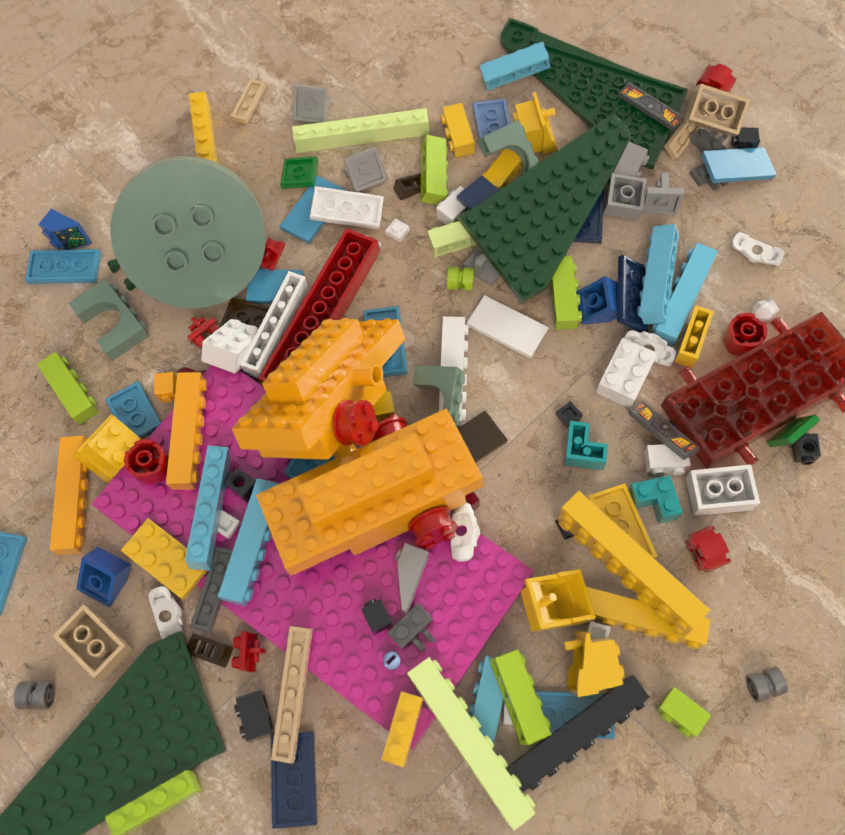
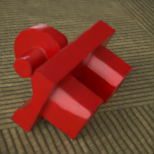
[260,238,285,271]
[187,317,219,349]
[231,631,266,673]

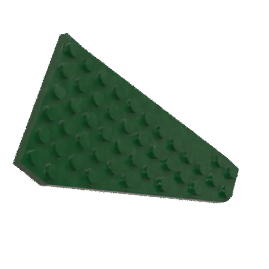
[500,18,688,170]
[458,114,631,304]
[0,631,226,835]

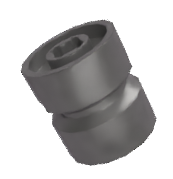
[745,666,788,703]
[14,681,55,710]

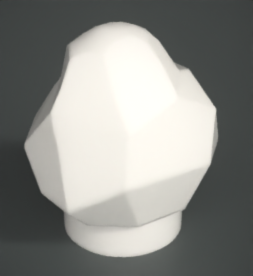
[752,298,780,322]

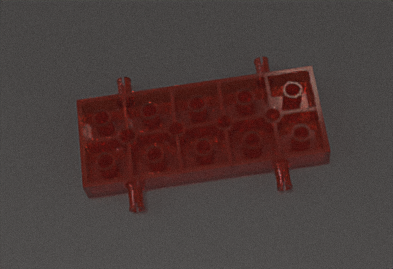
[661,312,845,469]

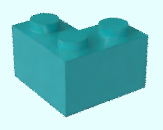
[564,421,608,470]
[628,475,683,524]

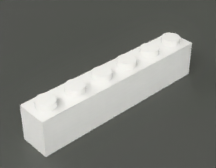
[240,271,309,379]
[439,316,469,427]

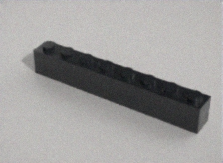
[505,675,650,793]

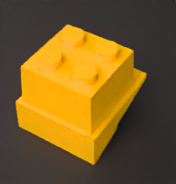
[512,92,558,155]
[72,414,142,484]
[520,569,596,632]
[564,630,625,697]

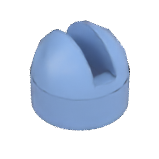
[383,652,401,670]

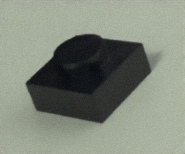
[555,401,583,429]

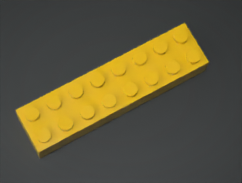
[558,491,710,637]

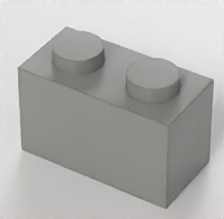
[614,142,649,178]

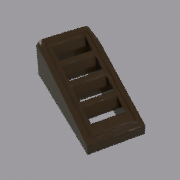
[393,173,421,200]
[188,633,233,668]

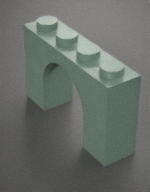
[477,120,540,190]
[68,279,149,361]
[406,366,465,427]

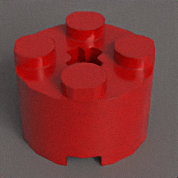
[696,63,736,93]
[723,313,768,357]
[124,439,169,484]
[685,525,731,573]

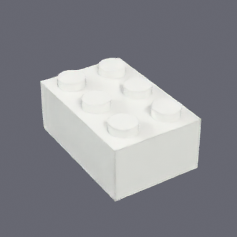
[201,319,258,373]
[596,338,658,409]
[685,465,760,516]

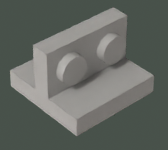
[293,84,331,123]
[343,146,387,192]
[642,173,684,215]
[463,247,500,287]

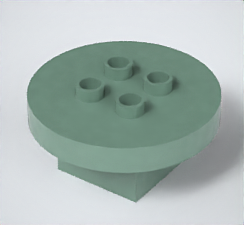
[110,156,266,308]

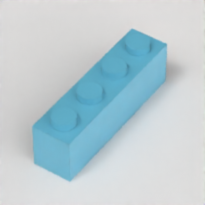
[480,42,550,91]
[468,656,503,750]

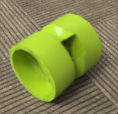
[447,266,474,291]

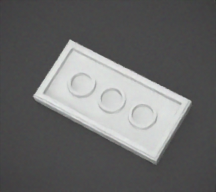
[310,186,384,230]
[466,295,549,359]

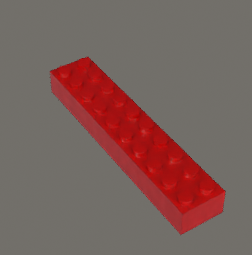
[258,228,380,386]

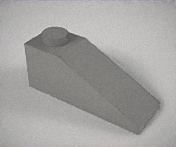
[396,543,429,615]

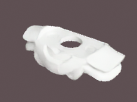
[731,232,785,266]
[624,330,676,366]
[451,503,480,562]
[149,586,183,639]

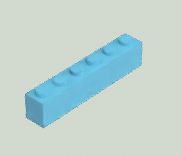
[638,224,679,324]
[652,243,718,347]
[185,446,232,571]
[218,478,280,606]

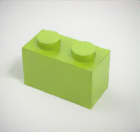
[656,687,712,738]

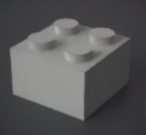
[603,173,647,221]

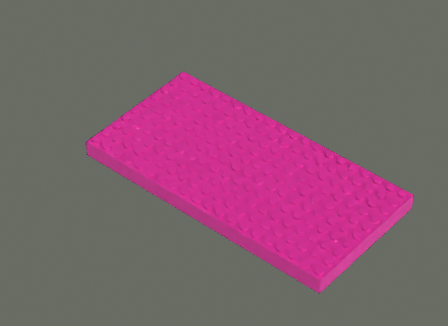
[91,365,534,751]

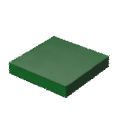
[280,156,318,189]
[766,414,820,447]

